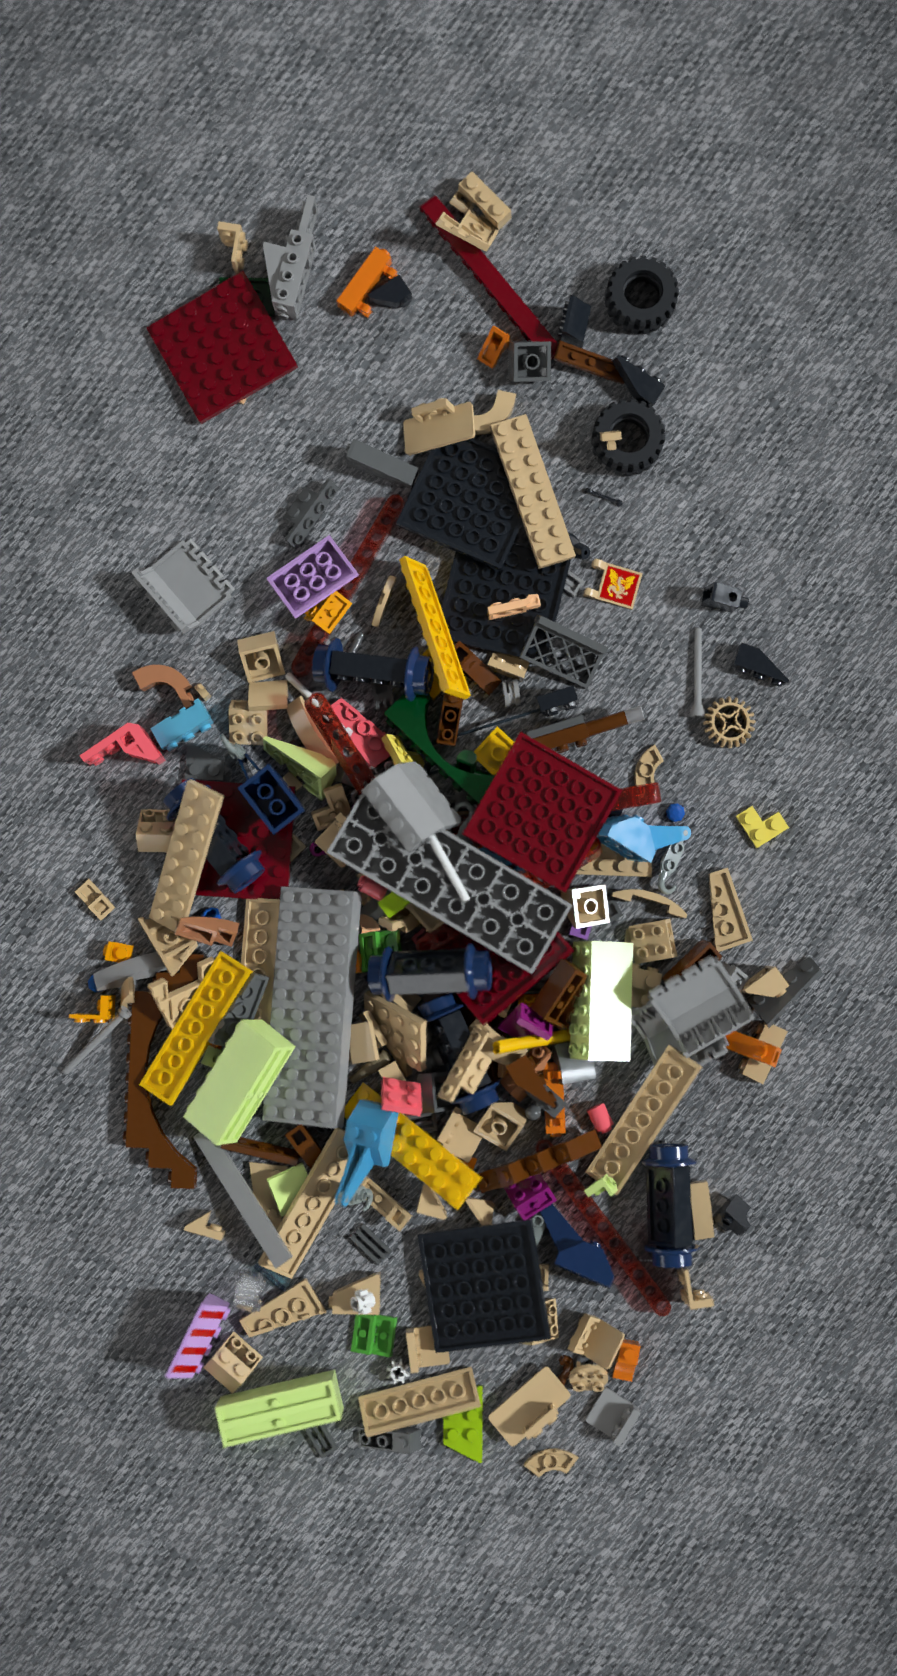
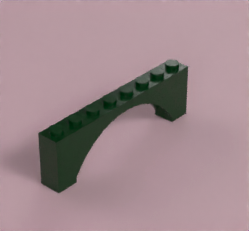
[384,693,495,806]

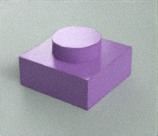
[569,925,592,940]

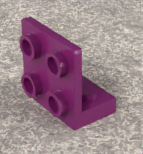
[498,1002,552,1041]
[504,1174,557,1220]

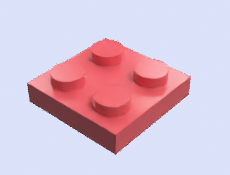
[381,1077,422,1116]

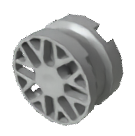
[502,679,521,707]

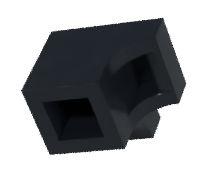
[712,1194,751,1236]

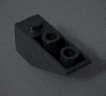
[612,355,666,408]
[731,642,789,687]

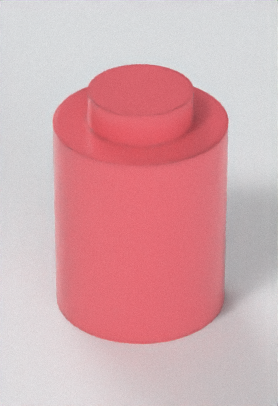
[357,875,387,901]
[587,1102,614,1134]

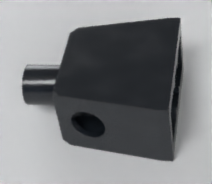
[701,582,749,612]

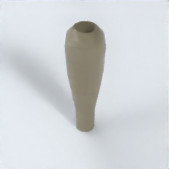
[349,1050,392,1084]

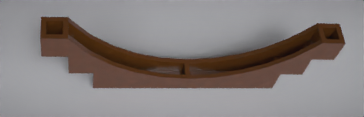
[123,954,206,1189]

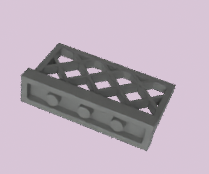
[519,615,608,689]

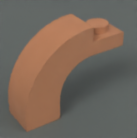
[132,665,194,709]

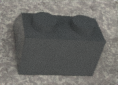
[508,341,551,382]
[415,1071,461,1113]

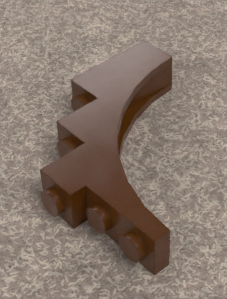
[477,1129,602,1193]

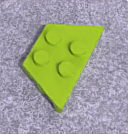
[443,1385,483,1463]

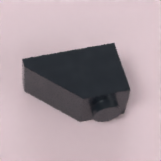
[368,275,412,309]

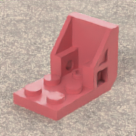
[80,723,166,766]

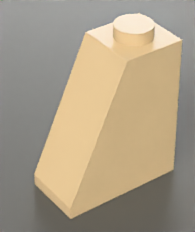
[329,1272,381,1315]

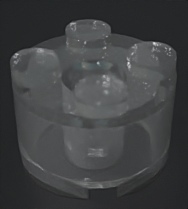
[232,1269,266,1313]

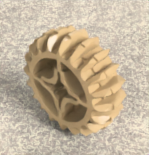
[703,697,756,749]

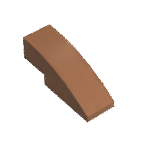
[175,917,239,947]

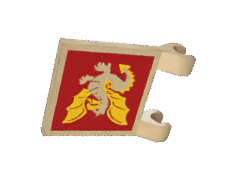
[583,559,643,610]

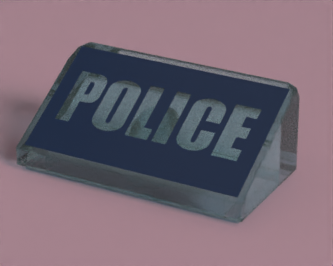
[253,1258,291,1291]

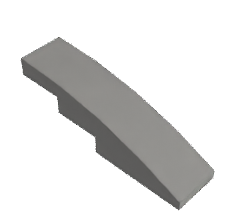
[93,952,167,991]

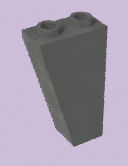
[345,439,418,490]

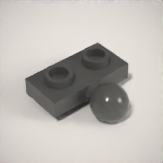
[525,1084,567,1120]

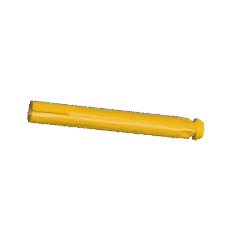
[493,1029,570,1055]

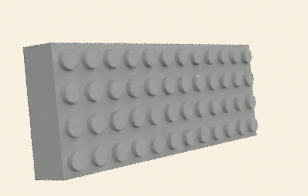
[327,784,572,974]
[262,887,362,1128]

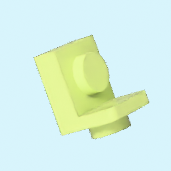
[584,1174,618,1197]

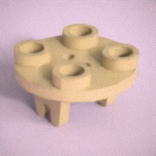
[569,1361,608,1392]

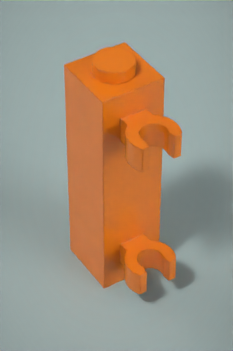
[337,247,398,318]
[726,1031,782,1067]
[543,1062,566,1137]

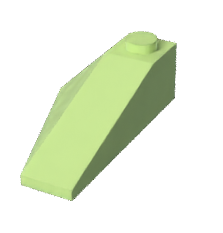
[263,736,337,800]

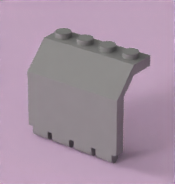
[131,539,236,633]
[361,761,462,853]
[648,955,755,1058]
[631,1000,729,1066]

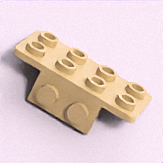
[403,398,475,456]
[489,1366,571,1446]

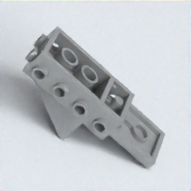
[263,195,318,320]

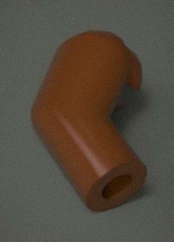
[558,1355,574,1385]

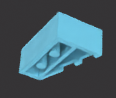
[150,698,214,751]

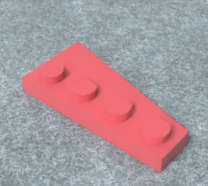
[327,698,390,768]

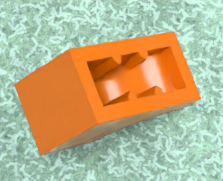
[612,1339,641,1382]

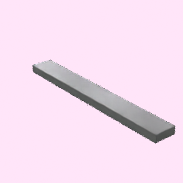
[193,1132,293,1269]

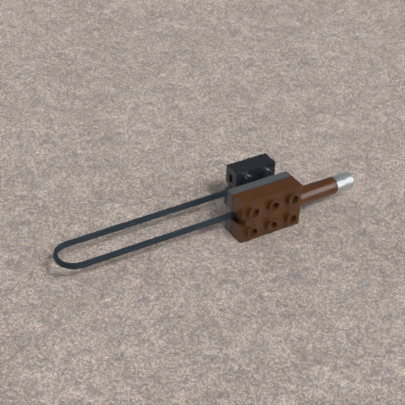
[383,685,645,776]

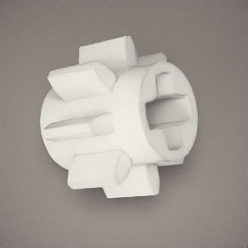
[350,1289,375,1315]
[386,1358,410,1384]

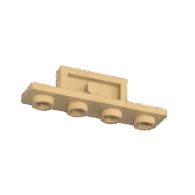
[438,1028,492,1102]

